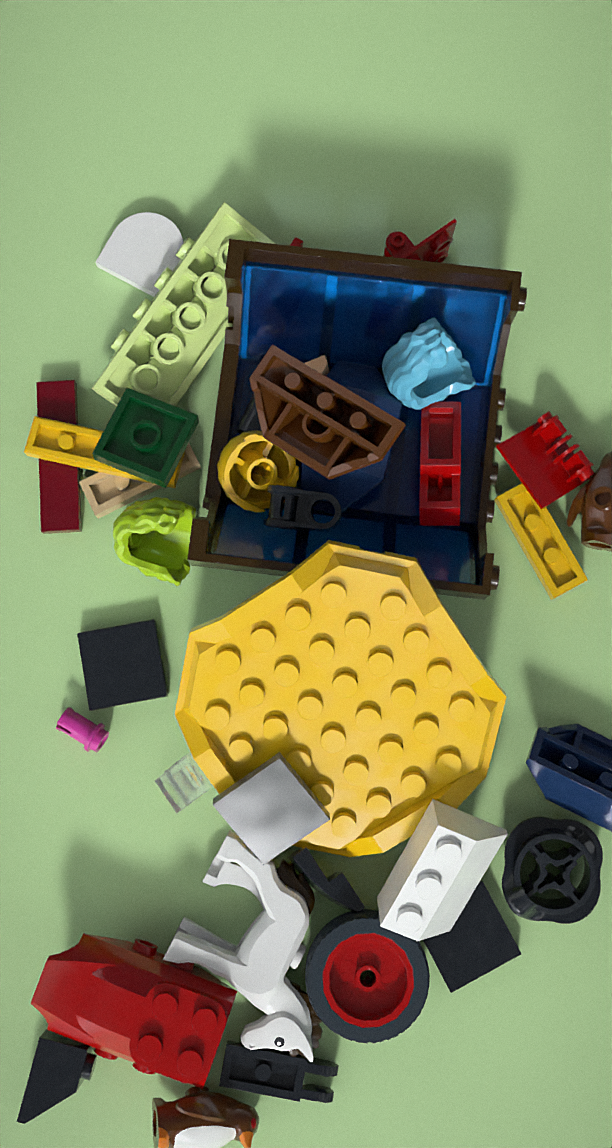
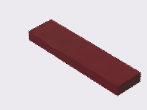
[36,380,82,534]

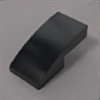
[287,847,365,912]

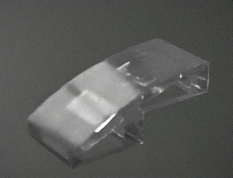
[155,753,213,813]

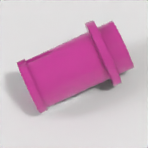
[56,707,109,753]

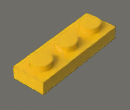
[494,483,588,600]

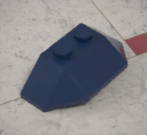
[301,360,403,514]
[526,724,612,832]

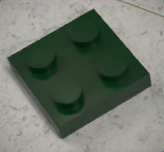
[92,388,199,488]

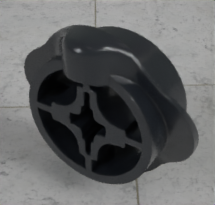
[502,817,603,924]

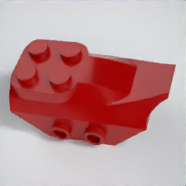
[31,933,237,1089]

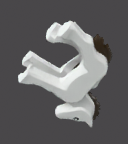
[163,829,323,1062]

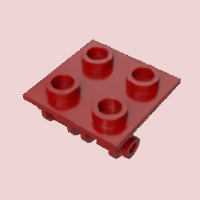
[383,218,457,294]
[496,411,595,510]

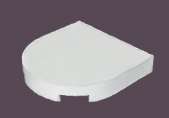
[95,212,184,297]

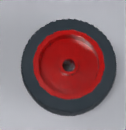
[305,909,430,1044]

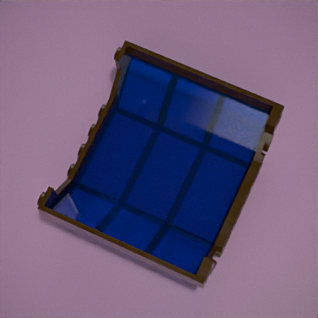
[187,239,527,600]

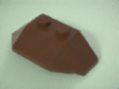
[249,345,406,480]

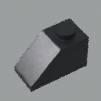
[17,1029,97,1124]

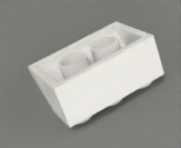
[377,799,508,941]

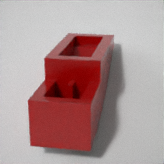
[419,402,461,526]

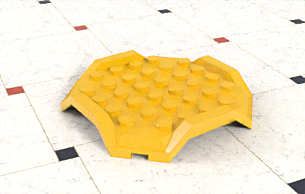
[175,540,507,857]

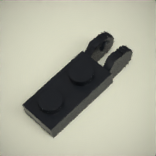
[219,1040,339,1103]

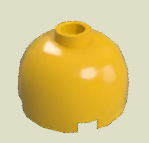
[217,430,299,513]

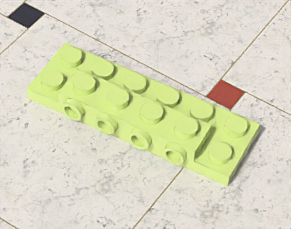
[91,202,275,407]

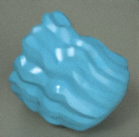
[382,317,476,410]

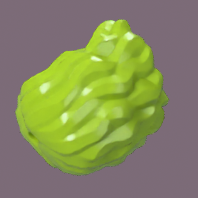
[113,497,196,586]

